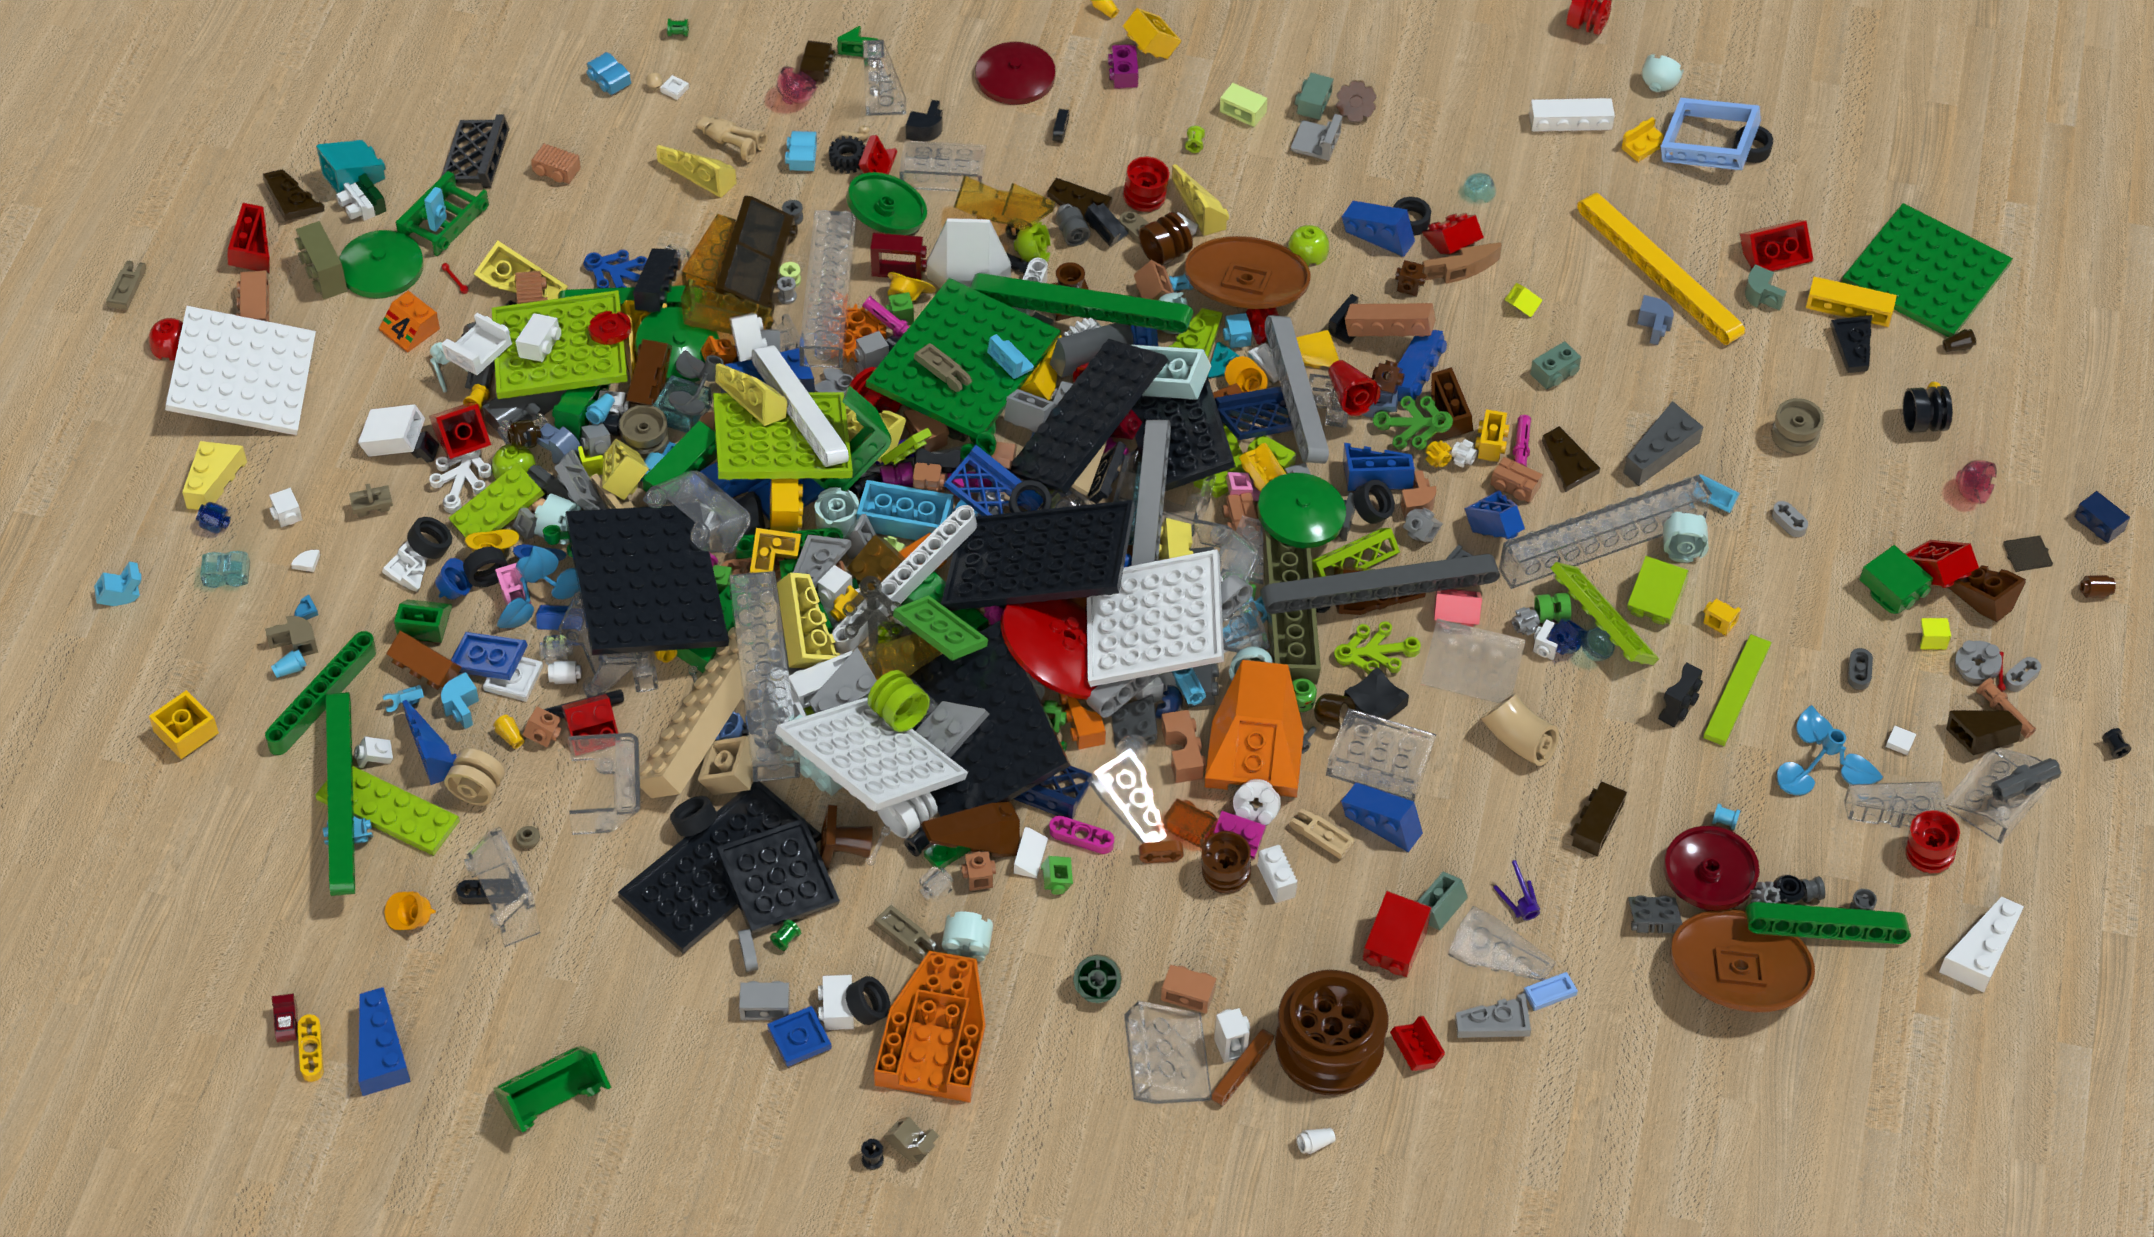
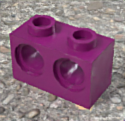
[1108,45,1139,88]

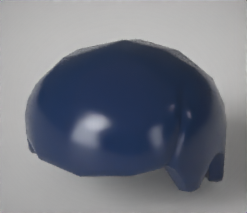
[1155,685,1183,719]

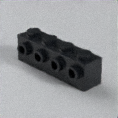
[633,248,681,312]

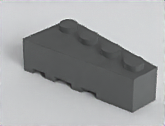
[1623,401,1703,486]

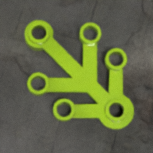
[1334,621,1421,675]

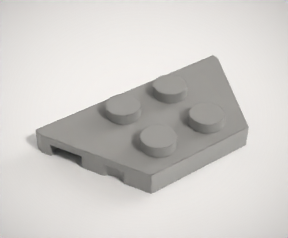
[554,450,608,510]
[916,701,989,758]

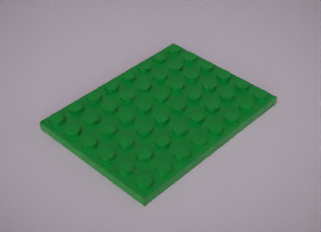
[866,278,1061,439]

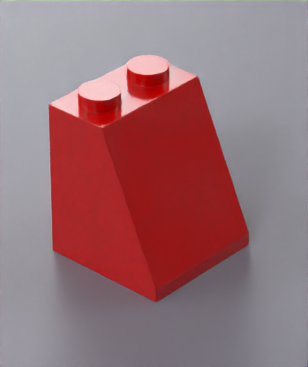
[429,402,491,459]
[1362,891,1432,977]

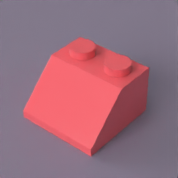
[1434,589,1482,628]

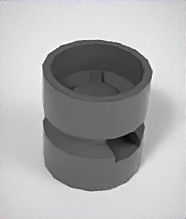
[1056,207,1091,246]

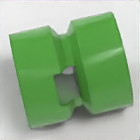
[1534,592,1572,624]

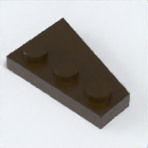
[263,169,325,220]
[1047,178,1112,230]
[1542,426,1600,492]

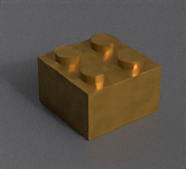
[847,535,906,595]

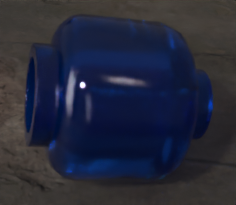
[196,502,231,534]

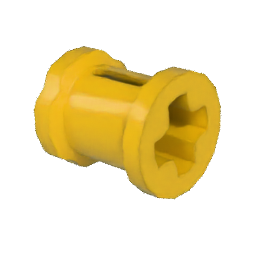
[463,384,490,410]

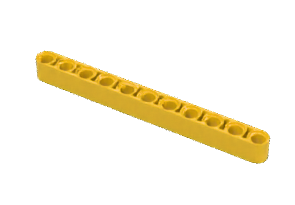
[1577,192,1745,345]

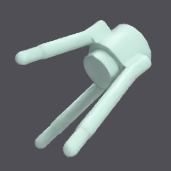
[430,342,468,393]

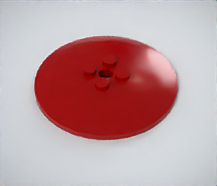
[1001,599,1097,699]

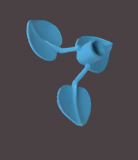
[497,546,579,628]
[1777,705,1883,796]

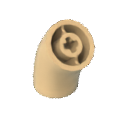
[1480,693,1559,766]

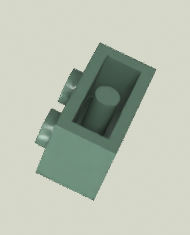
[1295,73,1334,120]
[1530,341,1581,390]
[1417,871,1468,930]

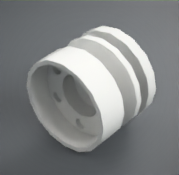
[877,792,937,839]

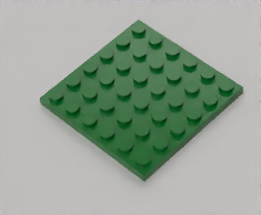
[1842,203,2013,337]

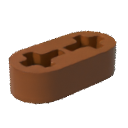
[1138,840,1184,863]

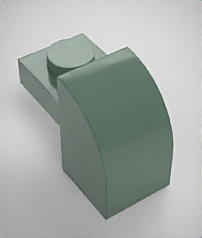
[1745,265,1787,311]

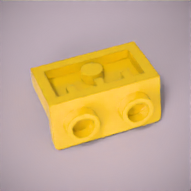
[1621,117,1665,162]

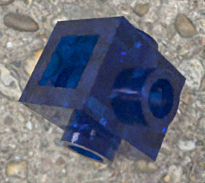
[1549,619,1587,655]

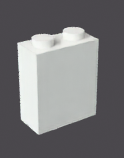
[358,404,425,457]

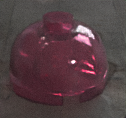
[777,66,818,105]
[1956,460,1997,504]

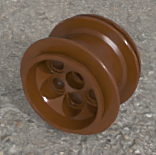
[1275,970,1389,1095]

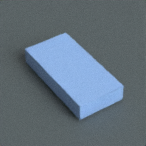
[1523,972,1578,1011]

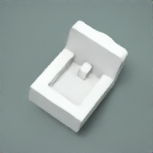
[1533,619,1558,660]
[354,737,393,768]

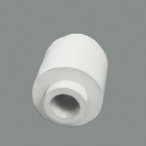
[548,661,582,684]

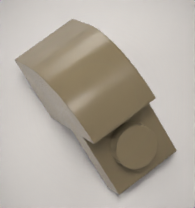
[265,616,318,656]
[884,1117,939,1163]

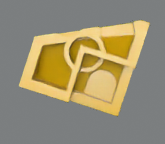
[1296,330,1339,369]

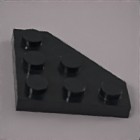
[1087,441,1126,504]

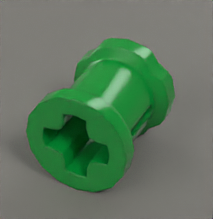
[667,18,689,37]
[770,919,802,951]

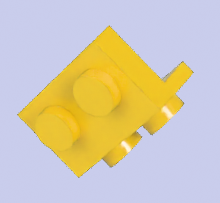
[1238,443,1286,491]

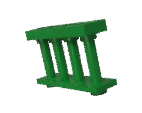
[396,171,489,257]

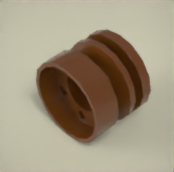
[1138,212,1193,266]
[1201,831,1251,894]

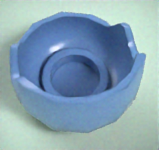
[715,712,745,741]

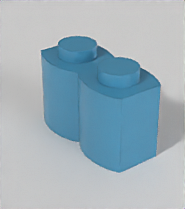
[586,52,631,95]

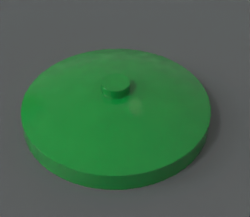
[846,172,927,235]
[339,230,424,298]
[635,307,719,384]
[1257,473,1346,548]

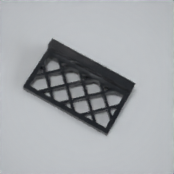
[441,114,510,188]

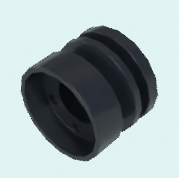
[1903,386,1953,433]

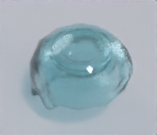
[1463,173,1496,203]
[1581,627,1615,661]

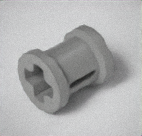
[777,276,797,304]

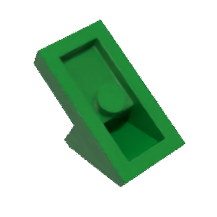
[837,26,879,58]
[924,844,970,872]

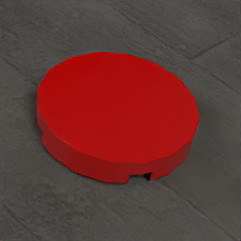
[588,311,632,345]

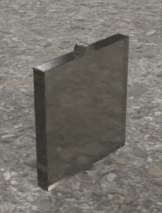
[2003,535,2053,572]

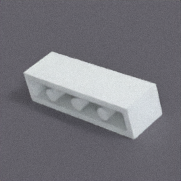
[1529,98,1615,131]

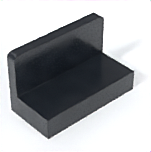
[1084,203,1129,247]
[1328,294,1359,344]

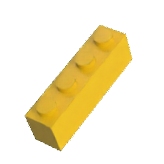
[1806,276,1897,327]

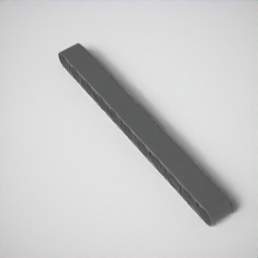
[1260,554,1500,614]

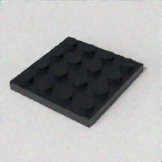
[716,818,840,934]

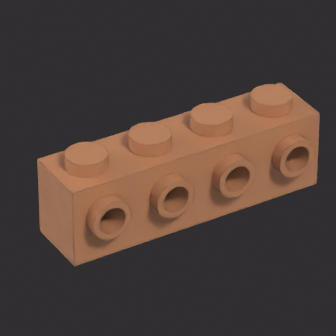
[1345,303,1436,337]

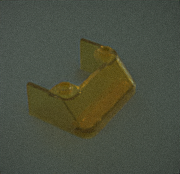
[954,176,1056,231]

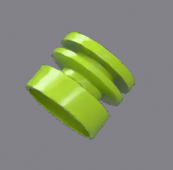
[867,670,930,732]

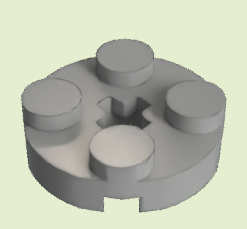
[1955,640,2002,684]

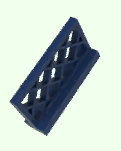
[1215,386,1293,440]
[1013,766,1095,819]

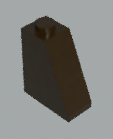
[1946,710,2022,755]

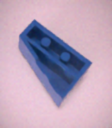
[1343,443,1415,491]
[1464,490,1525,539]

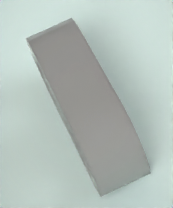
[1772,501,1808,537]
[2004,657,2041,692]
[738,929,758,972]

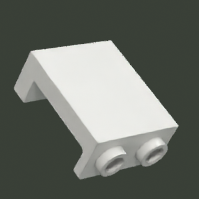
[441,313,512,375]

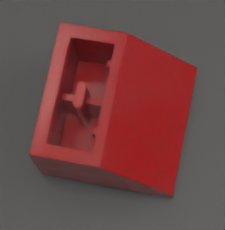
[1422,213,1484,254]
[562,694,620,754]

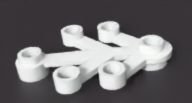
[429,449,492,514]

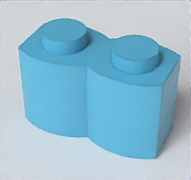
[785,131,817,171]

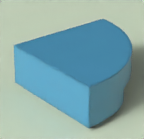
[295,595,318,620]

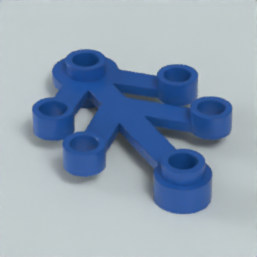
[584,250,647,288]

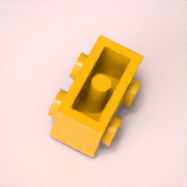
[1475,409,1510,462]

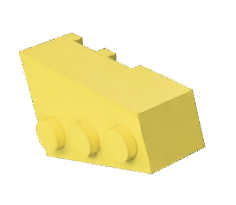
[602,439,649,500]
[182,441,247,511]

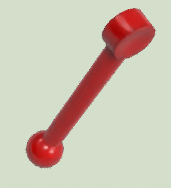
[441,263,469,294]
[1997,651,2006,692]

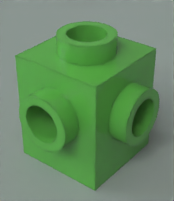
[1042,700,1067,732]

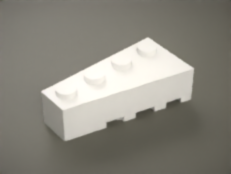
[1939,897,2024,992]

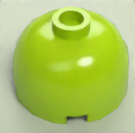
[1014,222,1051,262]
[1288,225,1329,266]
[492,444,536,480]

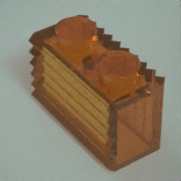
[1163,798,1218,849]

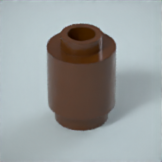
[2080,575,2116,598]

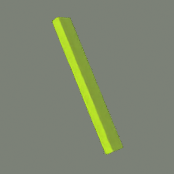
[1703,634,1772,746]

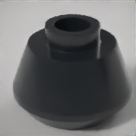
[1773,875,1805,904]

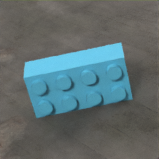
[856,480,953,540]

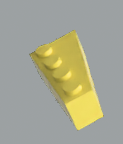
[777,573,840,669]

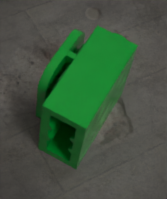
[1859,545,1933,614]

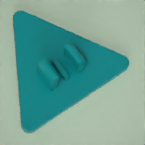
[1208,342,1240,379]

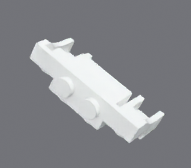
[767,651,868,723]

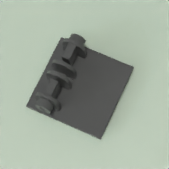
[1112,696,1158,748]
[1628,895,1682,933]

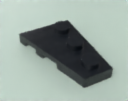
[1830,315,1872,373]

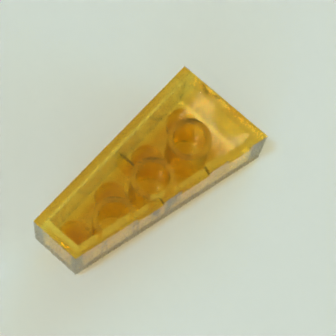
[681,214,736,299]
[681,278,773,335]
[861,632,942,680]

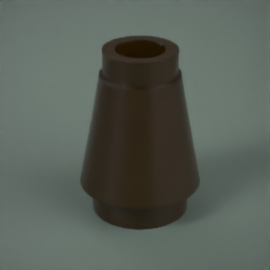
[1942,329,1976,352]

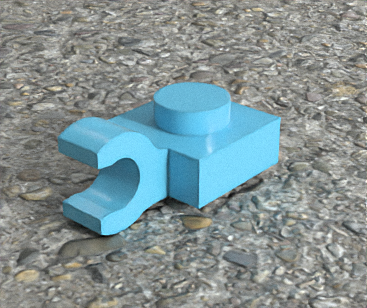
[382,685,424,712]

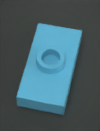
[424,187,447,231]
[1690,474,1740,513]

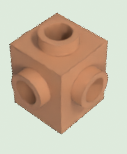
[522,706,562,747]
[961,852,996,891]

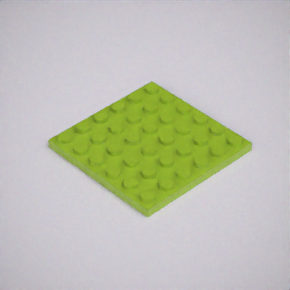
[491,290,628,399]
[713,392,853,480]

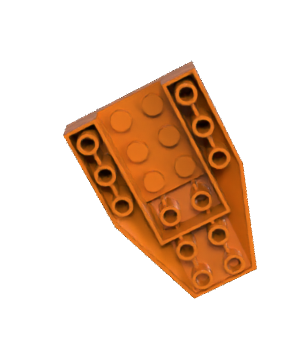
[1205,660,1304,798]
[874,951,986,1103]

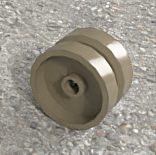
[1772,398,1824,454]
[619,405,669,460]

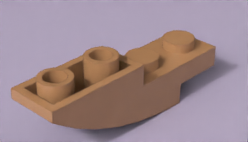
[1422,242,1502,284]

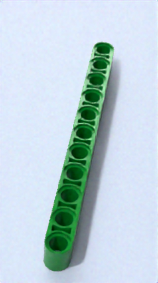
[970,273,1193,333]
[326,692,355,896]

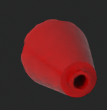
[1328,360,1381,416]

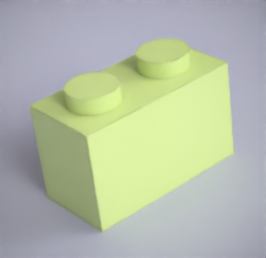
[1220,83,1268,127]

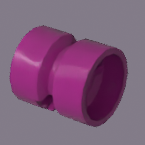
[880,462,913,488]

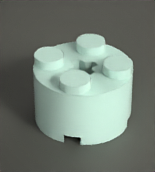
[814,487,859,538]
[534,494,582,545]
[1663,512,1709,563]
[942,912,993,962]

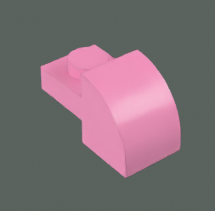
[1226,472,1261,501]
[495,563,531,606]

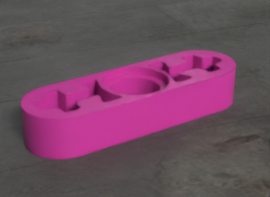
[1049,816,1114,854]

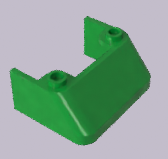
[812,386,892,491]
[493,1046,612,1133]

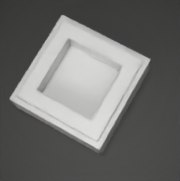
[660,75,689,100]
[1886,726,1916,755]

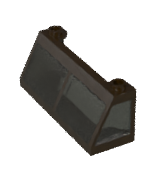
[715,195,798,323]

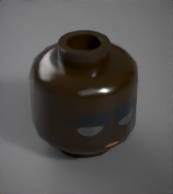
[507,419,541,450]

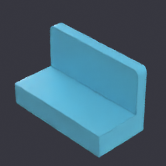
[987,334,1034,379]

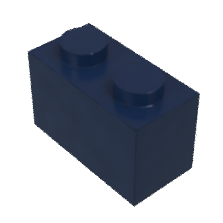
[2074,491,2130,544]

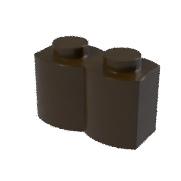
[800,40,835,82]

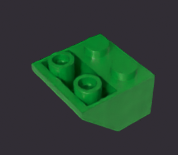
[394,599,452,643]

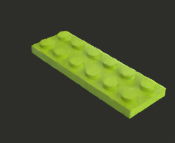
[1550,562,1659,665]
[315,766,460,856]

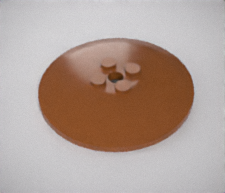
[1185,236,1311,309]
[1670,909,1815,1012]

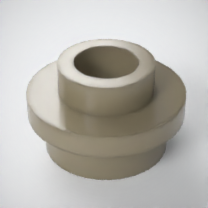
[516,826,540,849]

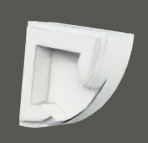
[291,550,320,572]

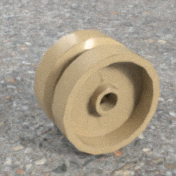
[444,748,505,806]

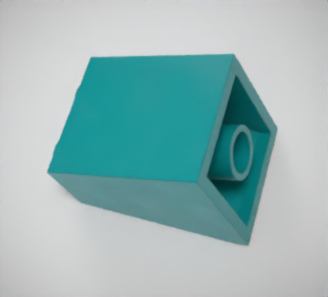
[316,140,386,194]

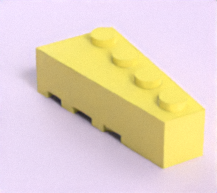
[1158,518,1193,561]

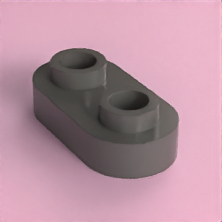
[1848,648,1873,690]

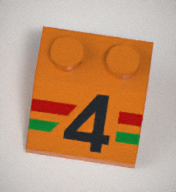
[379,290,440,352]

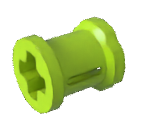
[1185,126,1205,153]

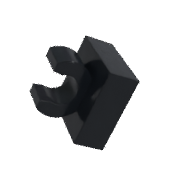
[410,431,440,463]

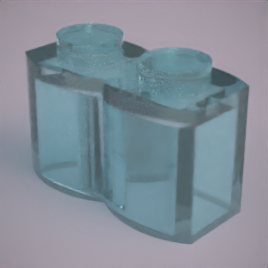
[200,551,250,588]

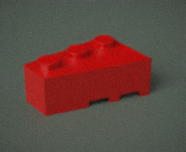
[228,203,270,273]

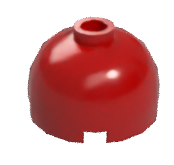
[148,318,183,360]

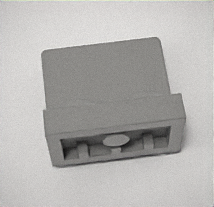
[1291,114,1343,161]

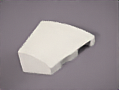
[382,541,428,592]

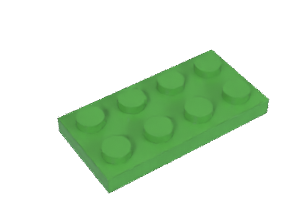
[893,595,988,661]

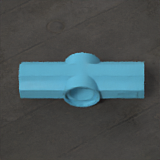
[1171,668,1206,706]

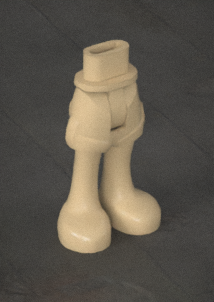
[697,116,768,163]

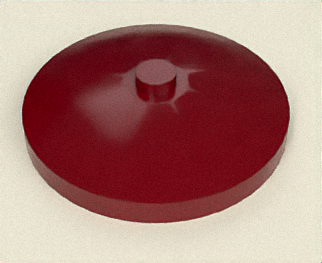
[976,42,1056,105]
[1664,826,1760,911]

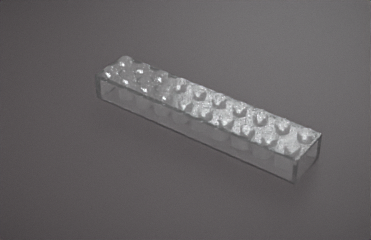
[799,210,856,368]
[1499,475,1712,589]
[729,571,800,782]

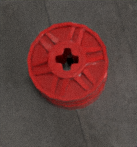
[1566,0,1612,36]
[1123,156,1170,212]
[848,367,902,414]
[1906,810,1960,873]

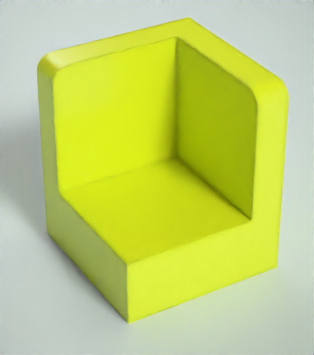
[1505,283,1543,317]
[578,446,604,477]
[1920,618,1951,650]

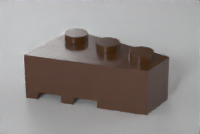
[626,339,672,410]
[1431,367,1473,442]

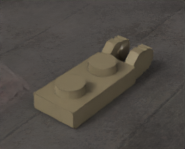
[106,260,146,310]
[914,343,972,392]
[874,905,938,961]

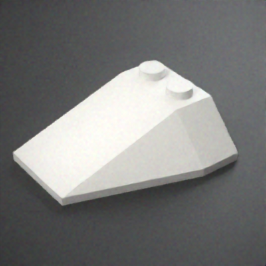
[927,219,1011,288]

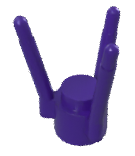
[1494,860,1540,921]

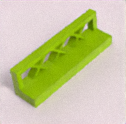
[1312,528,1400,577]

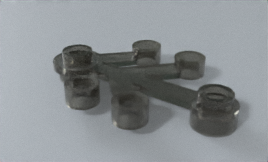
[842,576,903,664]

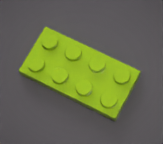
[449,463,544,538]

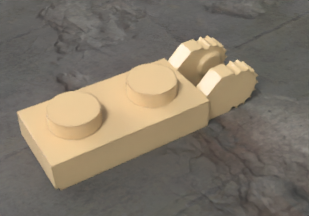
[1289,808,1355,860]

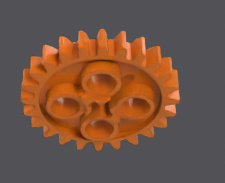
[817,304,886,363]

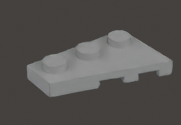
[1455,993,1531,1038]

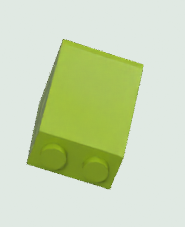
[1627,556,1688,625]

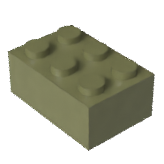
[295,221,348,300]

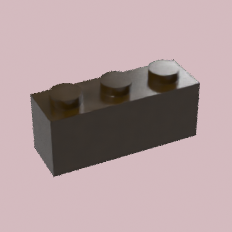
[1571,781,1627,857]

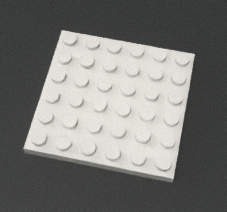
[165,306,316,435]
[1087,549,1224,687]
[775,697,968,812]

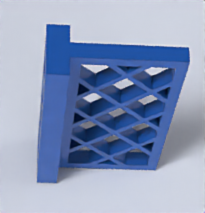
[943,445,1043,516]

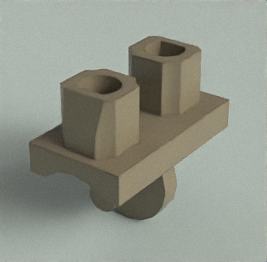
[349,484,393,517]

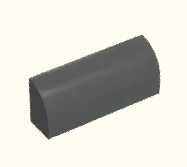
[1050,323,1133,378]
[483,390,567,440]

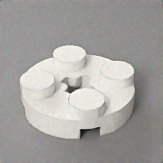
[1233,779,1281,825]

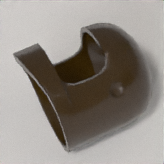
[1314,693,1356,730]

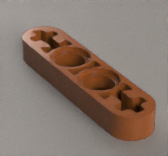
[1211,1029,1274,1106]

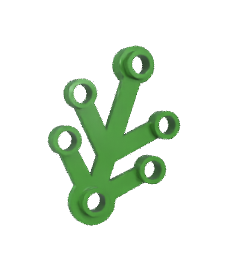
[1373,396,1453,450]

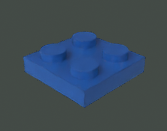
[767,1006,832,1067]

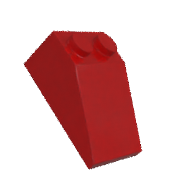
[1905,540,1979,588]

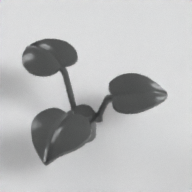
[668,349,725,415]

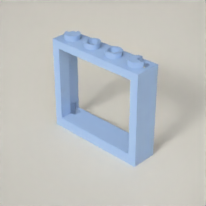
[1661,98,1761,170]

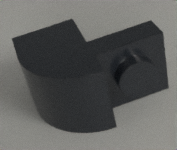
[906,100,943,142]

